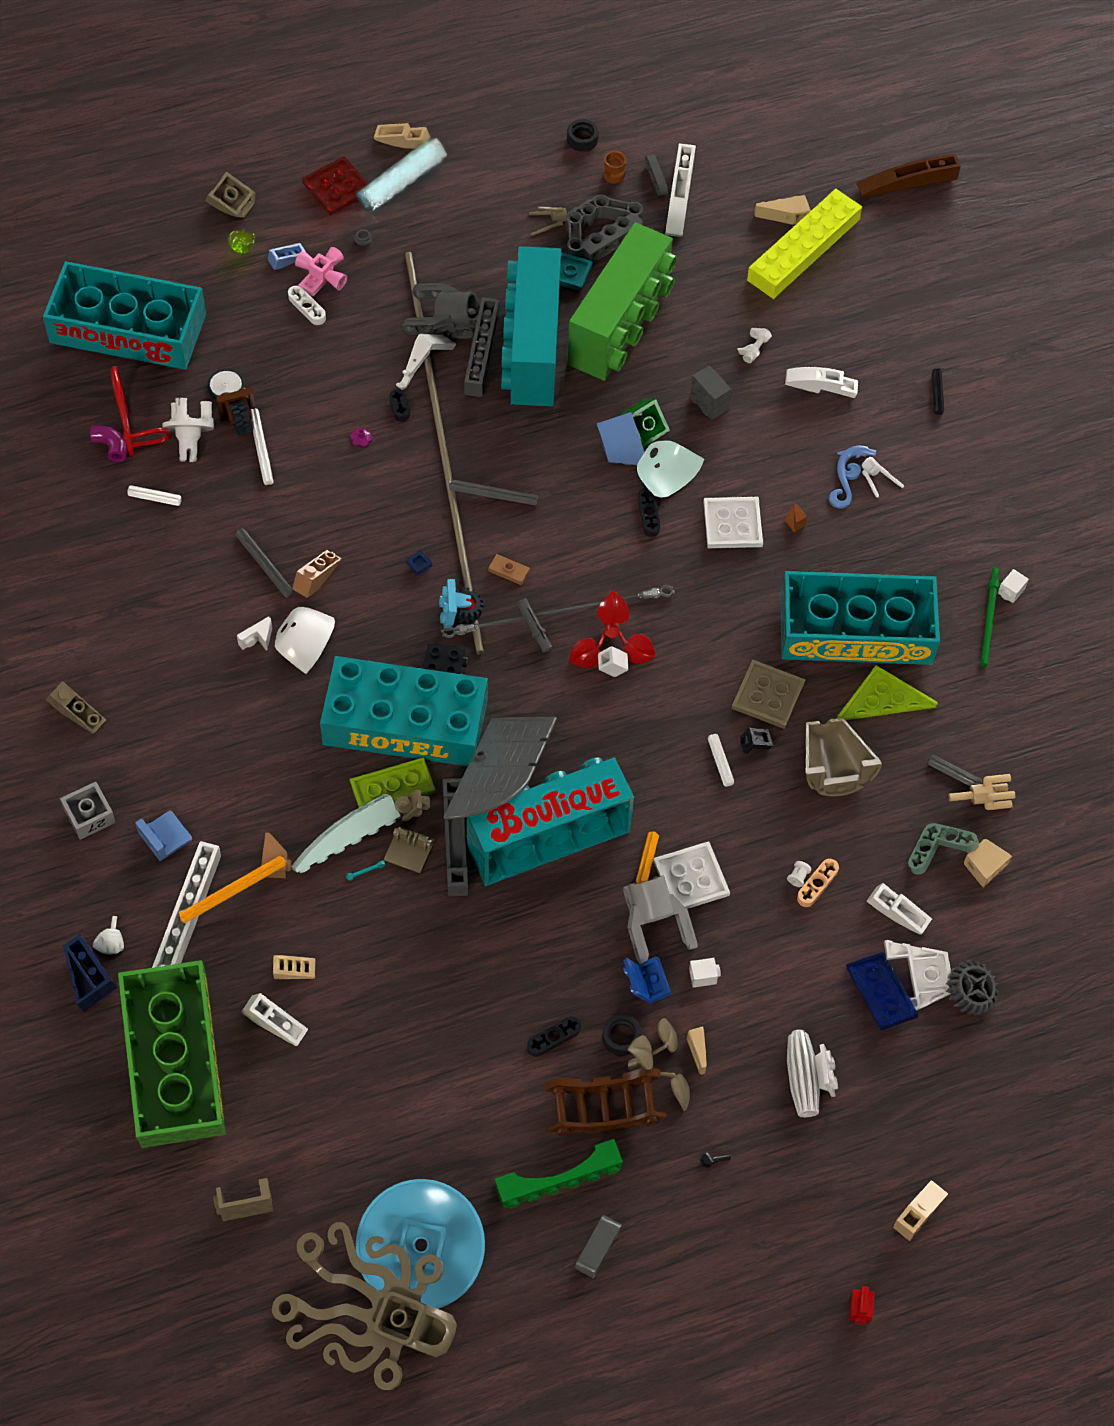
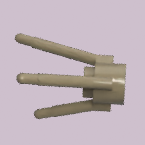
[529,207,567,236]

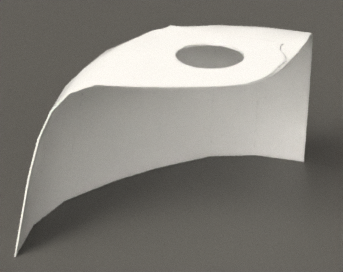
[275,607,335,674]

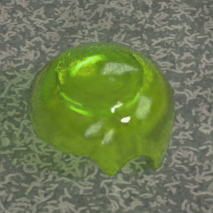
[227,229,256,254]

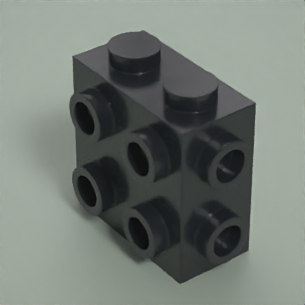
[422,643,468,675]

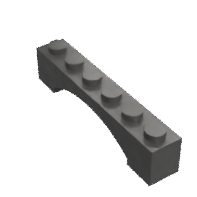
[443,778,468,896]

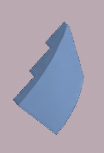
[597,412,644,465]

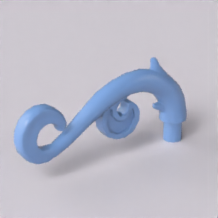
[829,445,876,509]

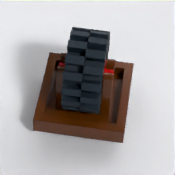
[216,387,255,435]

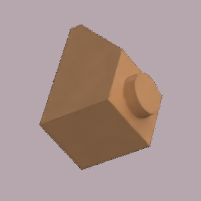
[261,833,291,878]

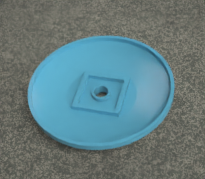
[356,1179,485,1309]

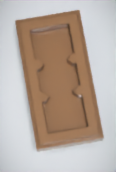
[488,554,530,585]

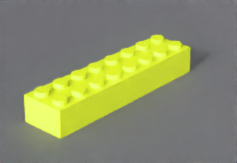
[747,189,862,299]

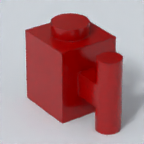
[849,1286,875,1325]

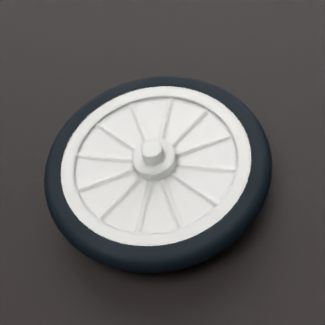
[207,369,245,399]

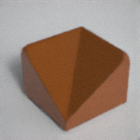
[784,504,807,532]

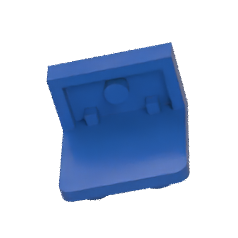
[623,957,672,1004]

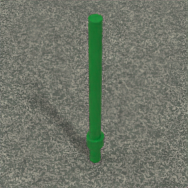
[980,568,1000,667]

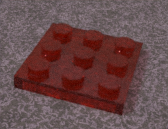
[302,156,373,215]

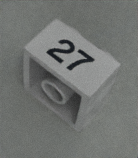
[60,782,116,840]

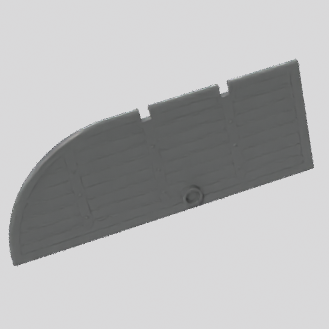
[444,717,557,819]

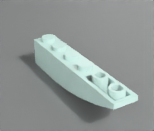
[291,794,400,873]

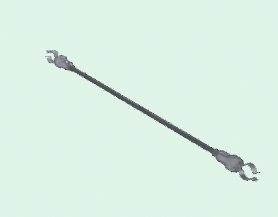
[441,585,675,638]

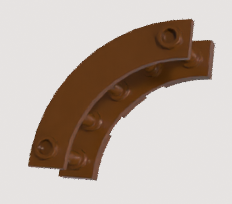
[543,1067,666,1136]

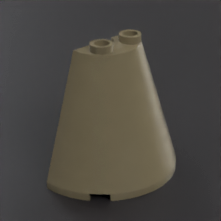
[806,718,882,796]

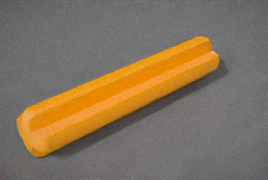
[636,831,659,884]

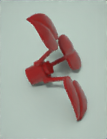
[569,590,656,668]

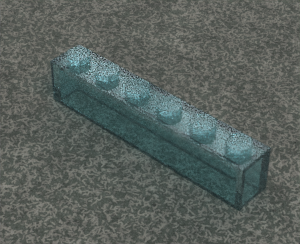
[355,137,447,212]

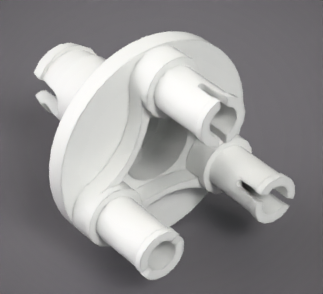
[162,398,214,462]

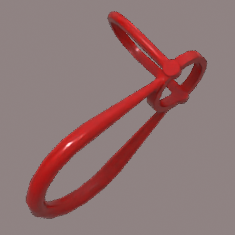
[110,366,171,457]

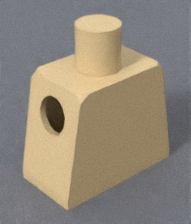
[964,839,1012,888]

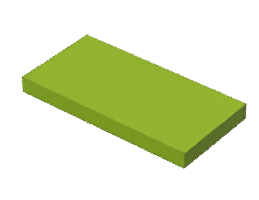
[350,757,436,807]

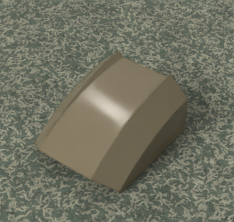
[205,172,255,218]

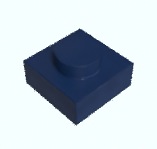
[406,550,432,576]

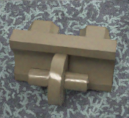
[395,790,430,821]

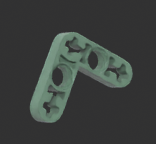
[908,823,979,875]

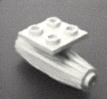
[787,1030,838,1118]

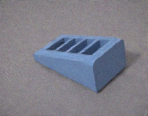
[268,243,306,270]

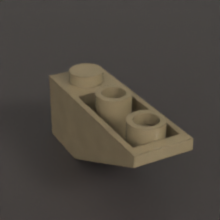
[45,681,106,734]

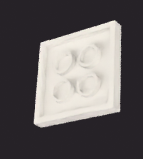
[703,497,763,548]
[653,841,730,909]

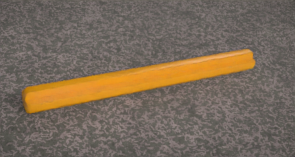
[179,856,286,923]

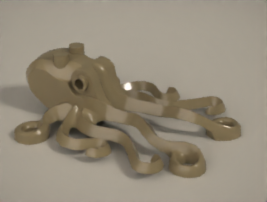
[272,1222,457,1390]

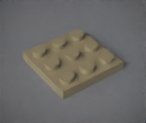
[731,660,806,729]

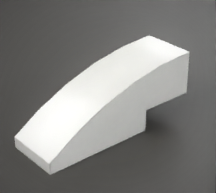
[867,883,932,935]

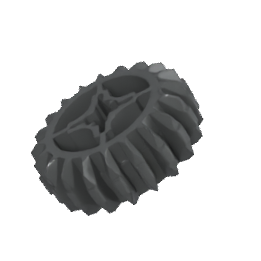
[946,960,1000,1015]

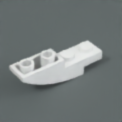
[785,367,858,398]

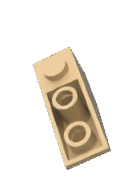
[754,195,811,225]
[893,1180,948,1241]

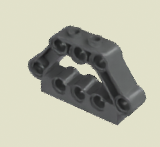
[566,195,644,264]

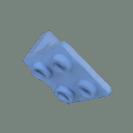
[135,811,192,861]

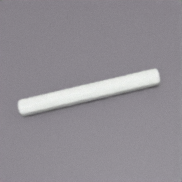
[250,408,273,485]

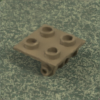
[384,827,435,873]

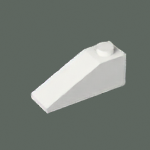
[241,993,308,1046]

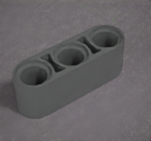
[575,1215,623,1279]

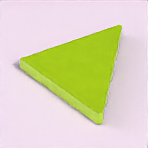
[837,665,938,720]

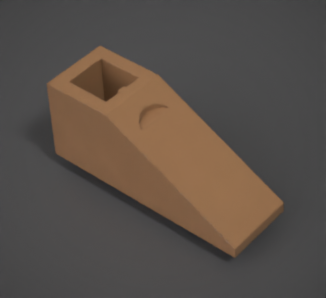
[292,550,342,598]

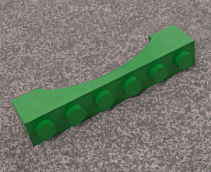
[495,1139,623,1209]

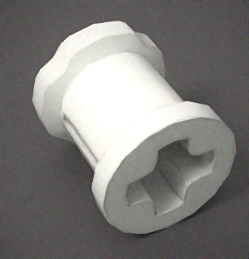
[787,861,811,887]

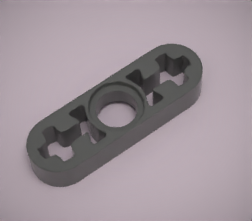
[645,154,668,196]

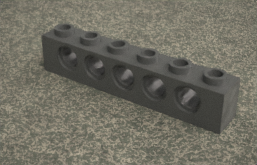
[464,297,499,397]

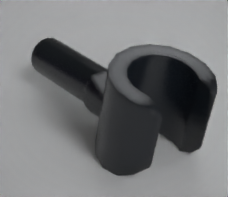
[700,1152,731,1168]

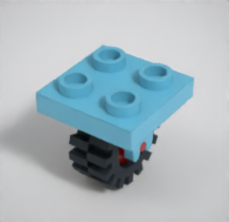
[439,579,484,631]

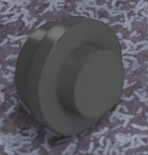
[355,229,372,246]

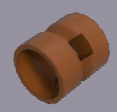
[603,151,626,184]

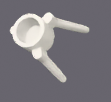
[862,457,904,498]

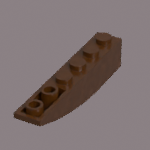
[857,153,961,197]

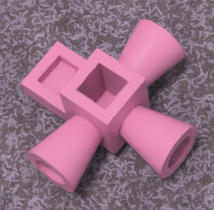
[295,247,347,297]

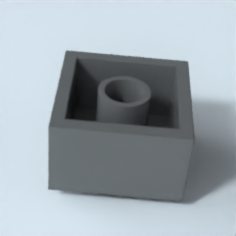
[690,365,732,420]

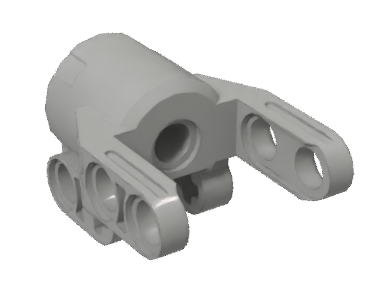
[623,875,697,964]

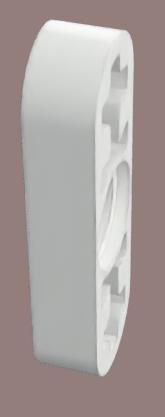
[288,286,326,325]

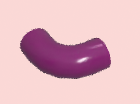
[90,425,127,462]

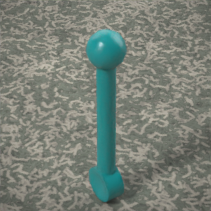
[346,861,386,881]

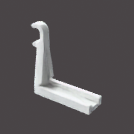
[396,334,456,390]

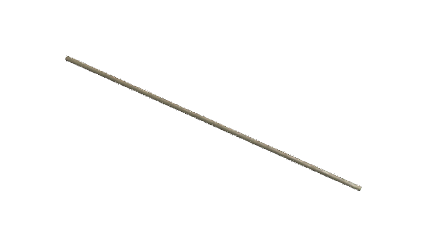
[405,252,484,654]

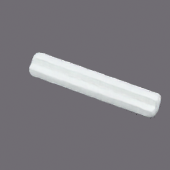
[127,485,181,506]
[708,734,734,787]

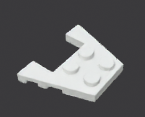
[884,940,951,1012]

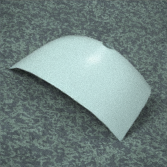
[637,441,704,498]

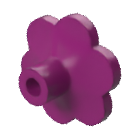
[350,428,373,447]

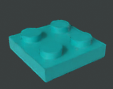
[560,252,593,291]

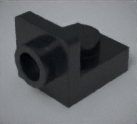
[740,728,773,754]

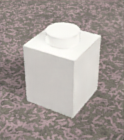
[998,569,1029,603]
[598,646,628,677]
[689,958,721,987]

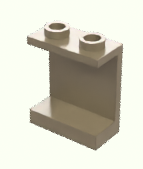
[213,1178,274,1221]

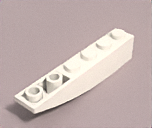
[665,143,696,237]

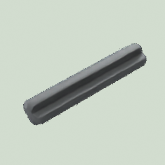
[928,755,982,786]

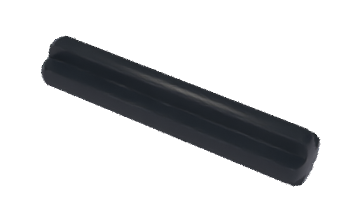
[932,368,944,415]

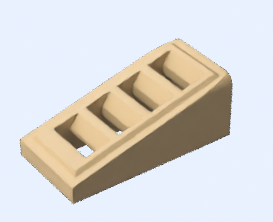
[273,955,315,979]
[686,1027,707,1075]

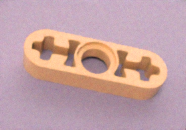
[797,859,839,907]

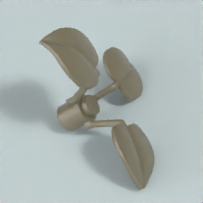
[628,1018,690,1112]

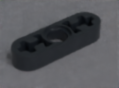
[638,488,660,537]
[527,1016,581,1057]

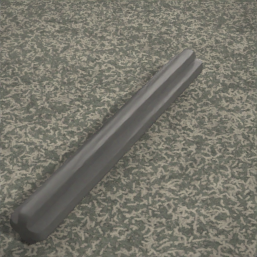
[449,479,539,505]
[236,528,293,598]

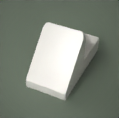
[237,617,272,651]

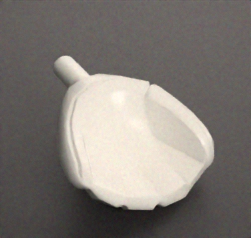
[92,916,124,955]

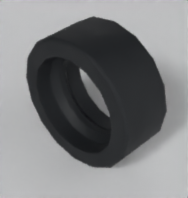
[567,119,599,152]
[602,1014,641,1056]

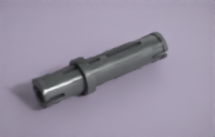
[516,598,553,653]

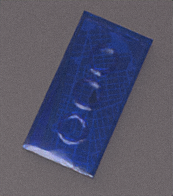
[846,952,918,1031]

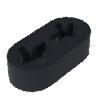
[390,389,410,422]

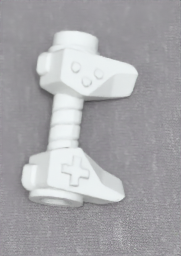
[737,328,772,363]

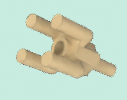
[949,774,1015,810]

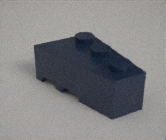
[63,934,118,1011]

